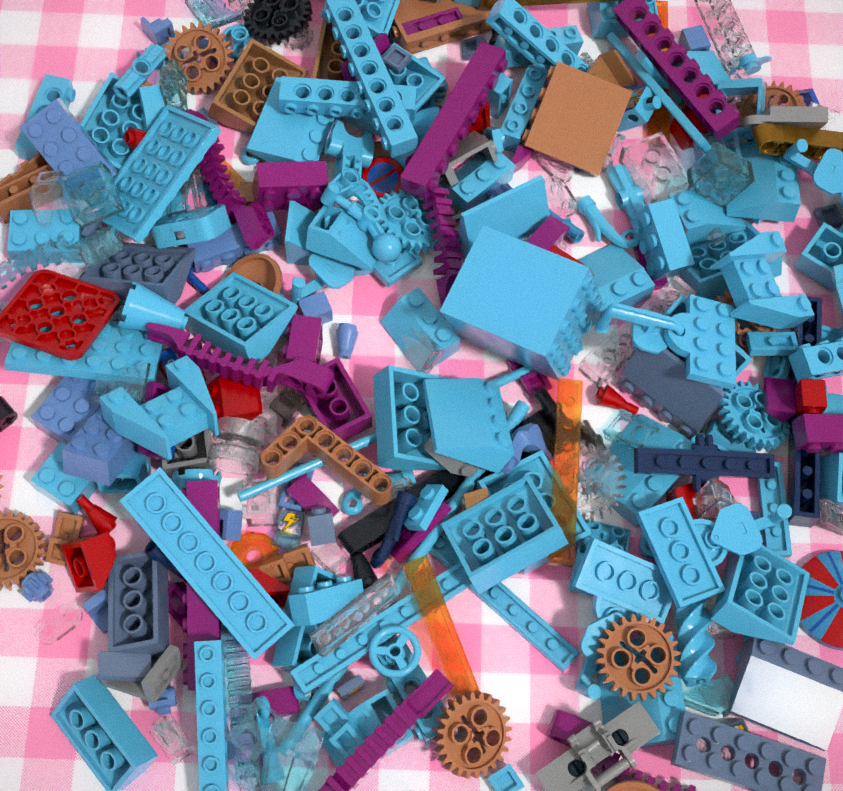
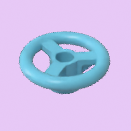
[222,24,261,60]
[369,626,421,678]

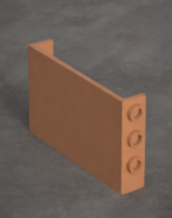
[390,0,523,54]

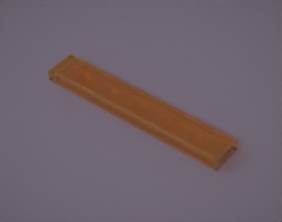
[402,555,480,701]

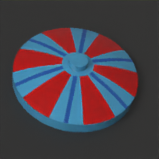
[799,551,843,651]

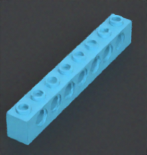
[324,0,418,158]

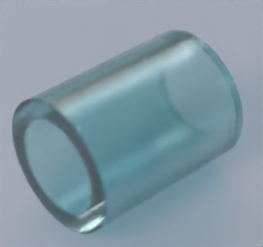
[271,529,300,551]

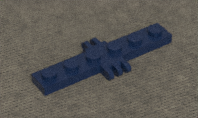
[634,434,775,494]

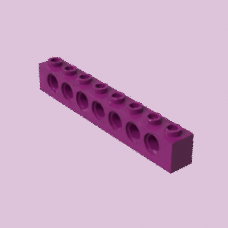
[613,0,740,142]

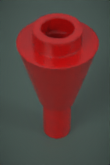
[124,127,147,149]
[595,384,639,416]
[76,494,117,533]

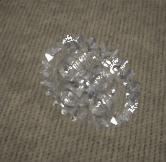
[553,443,627,522]

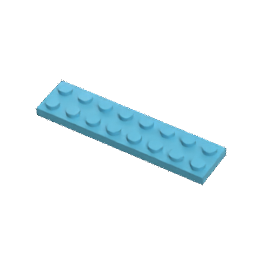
[119,467,295,660]

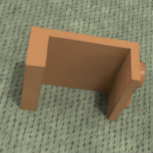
[586,49,638,87]

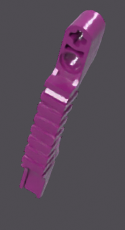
[187,109,275,250]
[405,152,463,305]
[146,322,335,398]
[318,668,454,791]
[546,710,696,791]

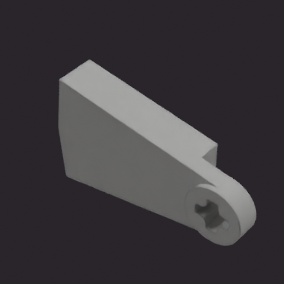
[743,106,828,130]

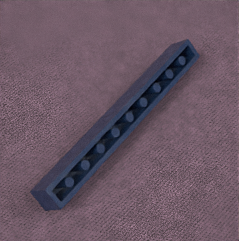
[787,296,822,528]

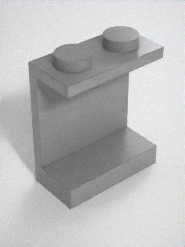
[440,130,498,186]
[101,645,183,703]

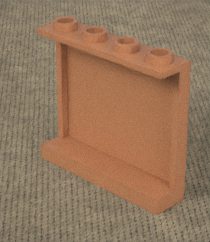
[521,61,633,177]

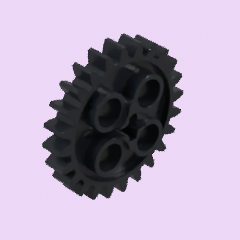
[243,0,313,45]

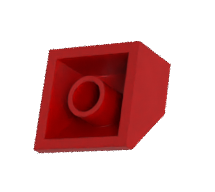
[206,375,263,435]
[60,531,117,593]

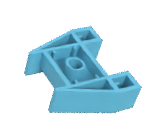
[710,231,814,329]
[99,355,219,460]

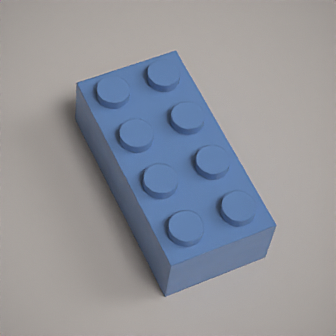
[19,98,118,202]
[31,377,130,444]
[62,399,144,486]

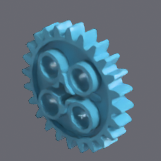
[379,189,440,254]
[717,380,791,452]

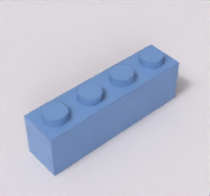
[186,211,283,273]

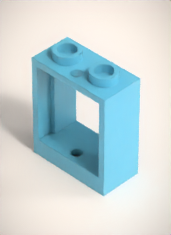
[716,78,766,141]

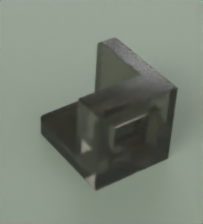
[269,386,306,428]

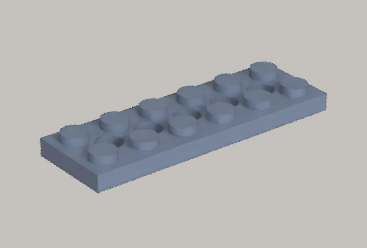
[671,711,827,791]

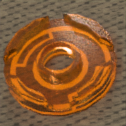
[230,531,279,570]

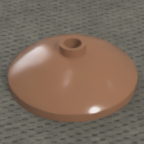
[225,253,282,295]

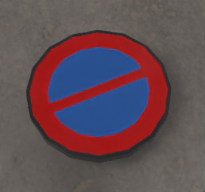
[361,156,404,200]

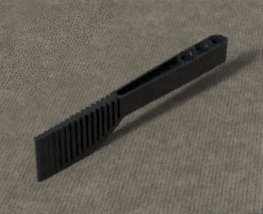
[337,409,583,557]

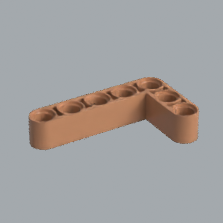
[260,415,392,505]

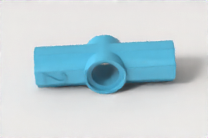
[112,43,167,101]
[607,164,646,226]

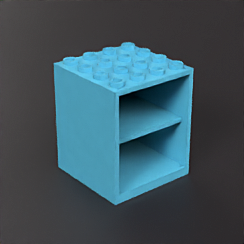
[440,225,603,382]

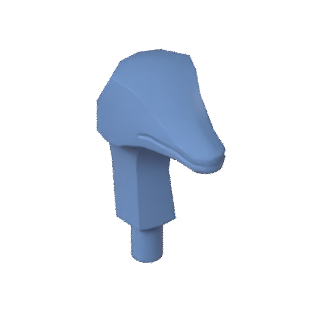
[501,423,552,474]

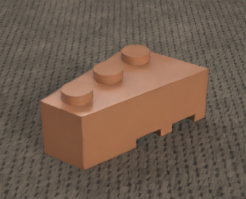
[0,150,67,224]

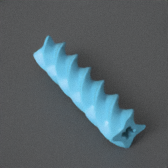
[675,598,717,687]

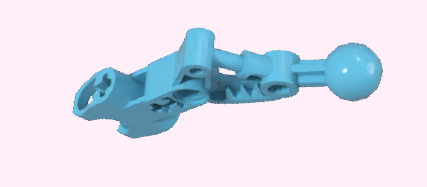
[320,119,402,263]

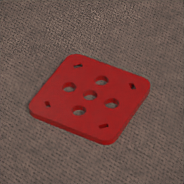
[0,269,120,361]

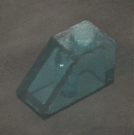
[683,673,734,718]

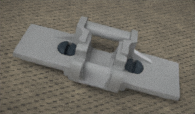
[534,701,661,791]

